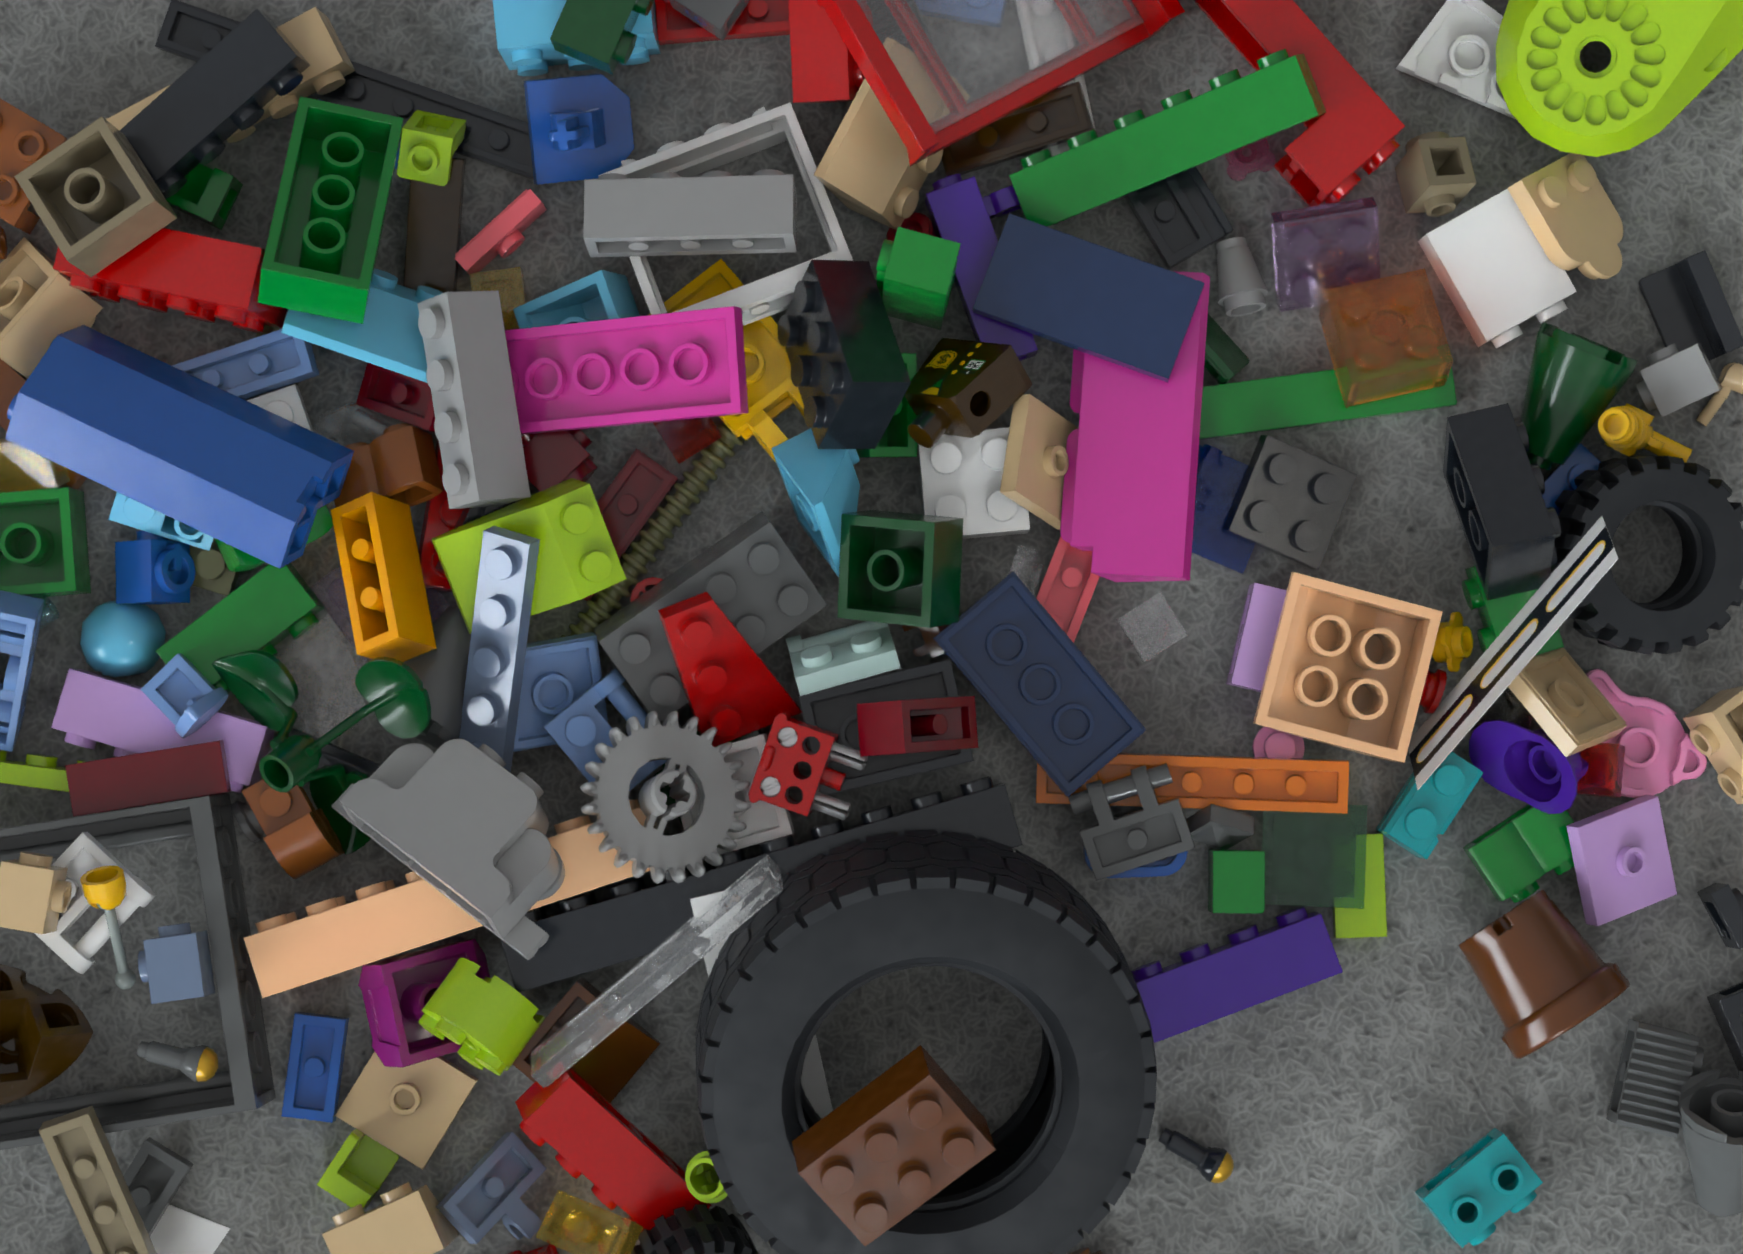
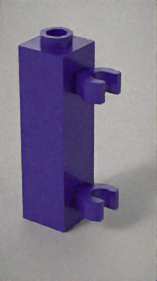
[925,174,1038,361]

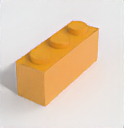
[331,492,437,662]

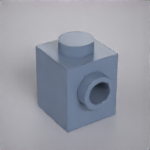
[138,922,215,1004]

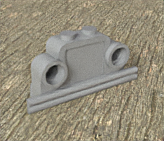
[332,739,565,960]

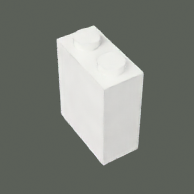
[1418,189,1577,349]

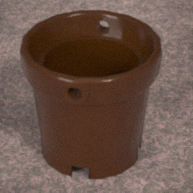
[1458,889,1630,1059]

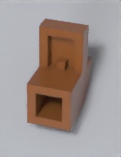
[242,779,344,879]

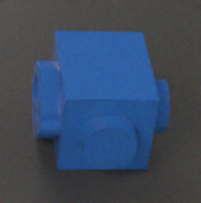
[115,531,196,605]

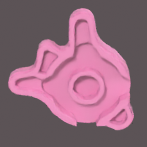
[1577,669,1707,799]

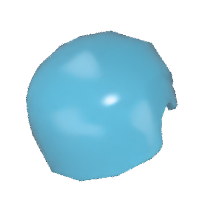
[80,600,166,677]

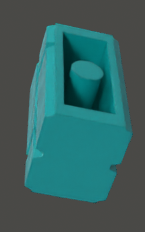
[1375,752,1483,859]

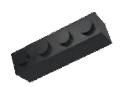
[120,9,310,199]

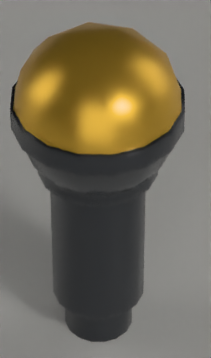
[1158,1128,1234,1183]

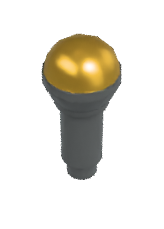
[137,1041,218,1082]

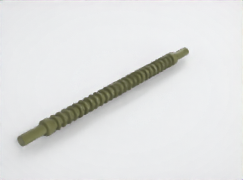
[561,424,744,637]

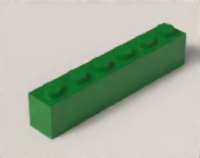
[1009,49,1326,227]

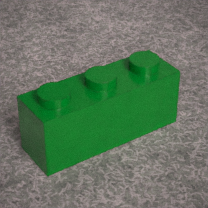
[156,563,325,693]

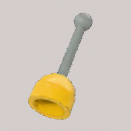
[80,866,136,990]

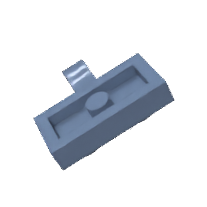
[436,1132,547,1244]

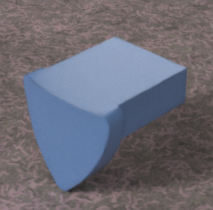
[140,653,229,738]

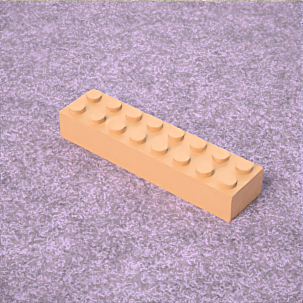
[244,799,656,998]

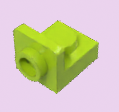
[397,110,466,186]

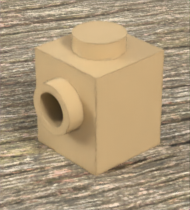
[0,851,72,934]

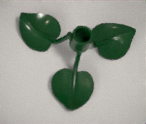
[212,650,431,855]

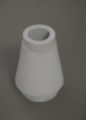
[1216,237,1268,317]

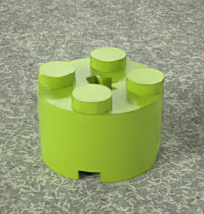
[418,958,545,1076]

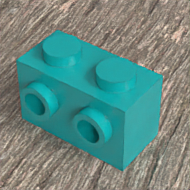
[1415,1128,1543,1248]

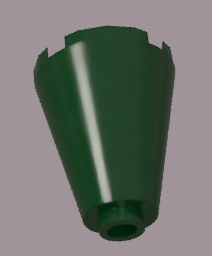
[1520,321,1638,470]

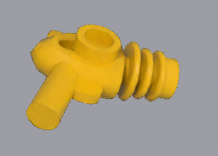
[1598,403,1692,463]

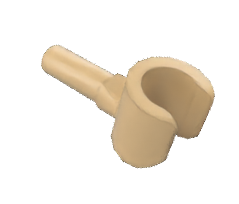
[1696,363,1743,426]

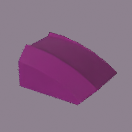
[358,938,490,1068]

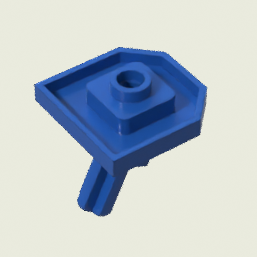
[524,74,634,185]

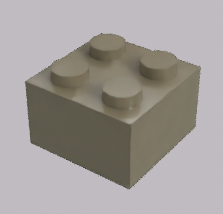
[14,116,177,277]

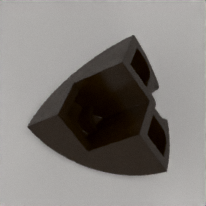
[0,964,93,1106]

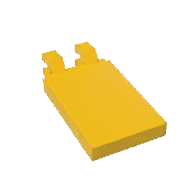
[648,258,804,463]

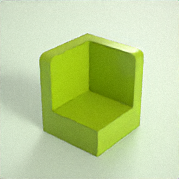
[317,1129,400,1209]

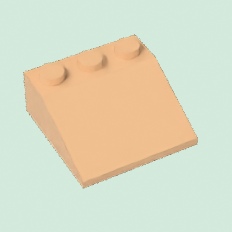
[1253,572,1443,763]

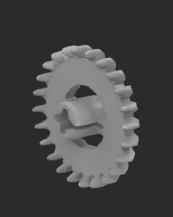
[580,711,751,884]

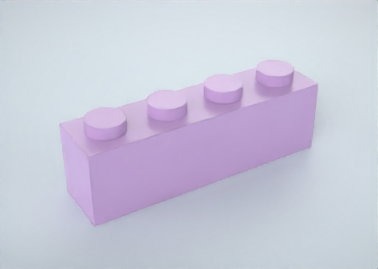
[51,668,275,793]

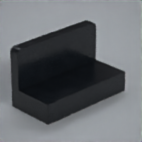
[1638,250,1743,361]

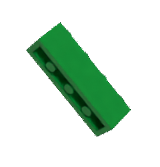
[876,227,961,330]

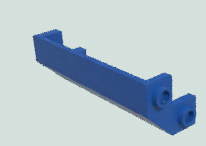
[5,325,354,569]

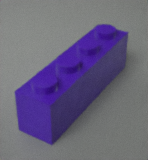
[1131,906,1343,1043]

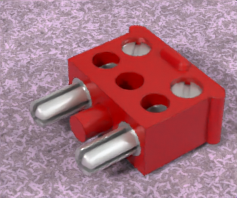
[748,711,868,820]

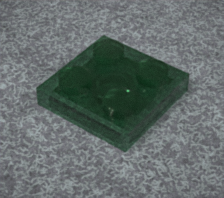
[1262,804,1368,909]

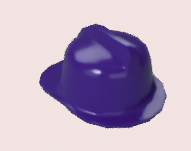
[1469,719,1589,814]

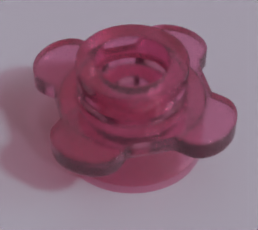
[1225,138,1276,181]

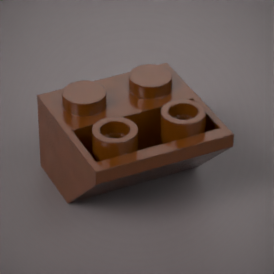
[513,977,660,1103]

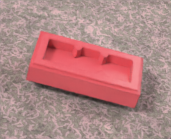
[454,189,547,278]

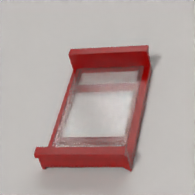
[816,0,1185,167]

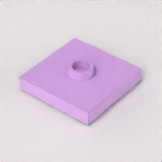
[1566,795,1677,926]

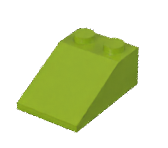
[431,478,626,634]

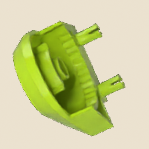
[1496,0,1743,157]

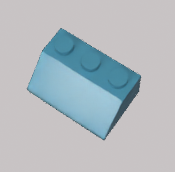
[281,268,443,383]

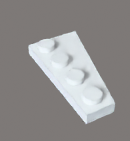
[1396,0,1517,120]

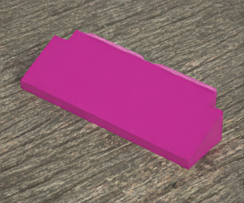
[1060,271,1210,582]

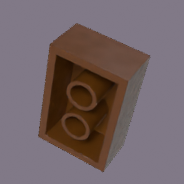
[792,1045,996,1247]

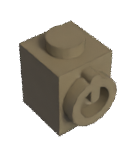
[1395,131,1477,217]

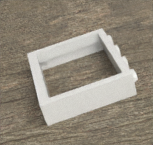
[598,102,853,326]

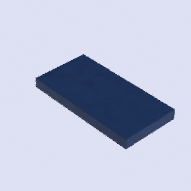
[973,213,1204,383]
[933,571,1146,797]

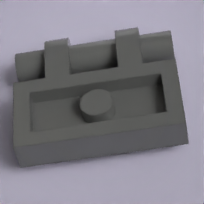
[1068,763,1195,881]

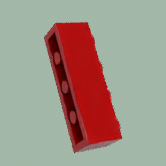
[788,0,873,103]
[515,1058,712,1235]

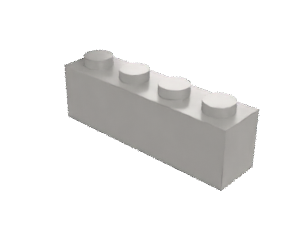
[583,169,797,257]
[417,291,531,509]

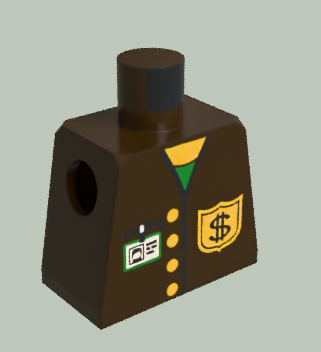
[905,338,1033,448]

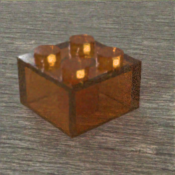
[1319,268,1453,407]

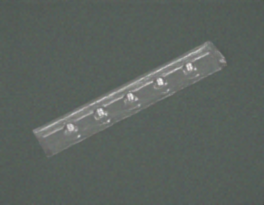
[531,855,783,1088]

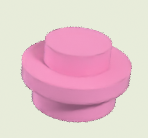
[1252,727,1305,759]

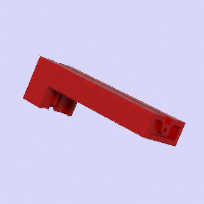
[1193,0,1405,212]

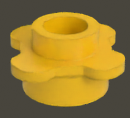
[1432,612,1473,672]

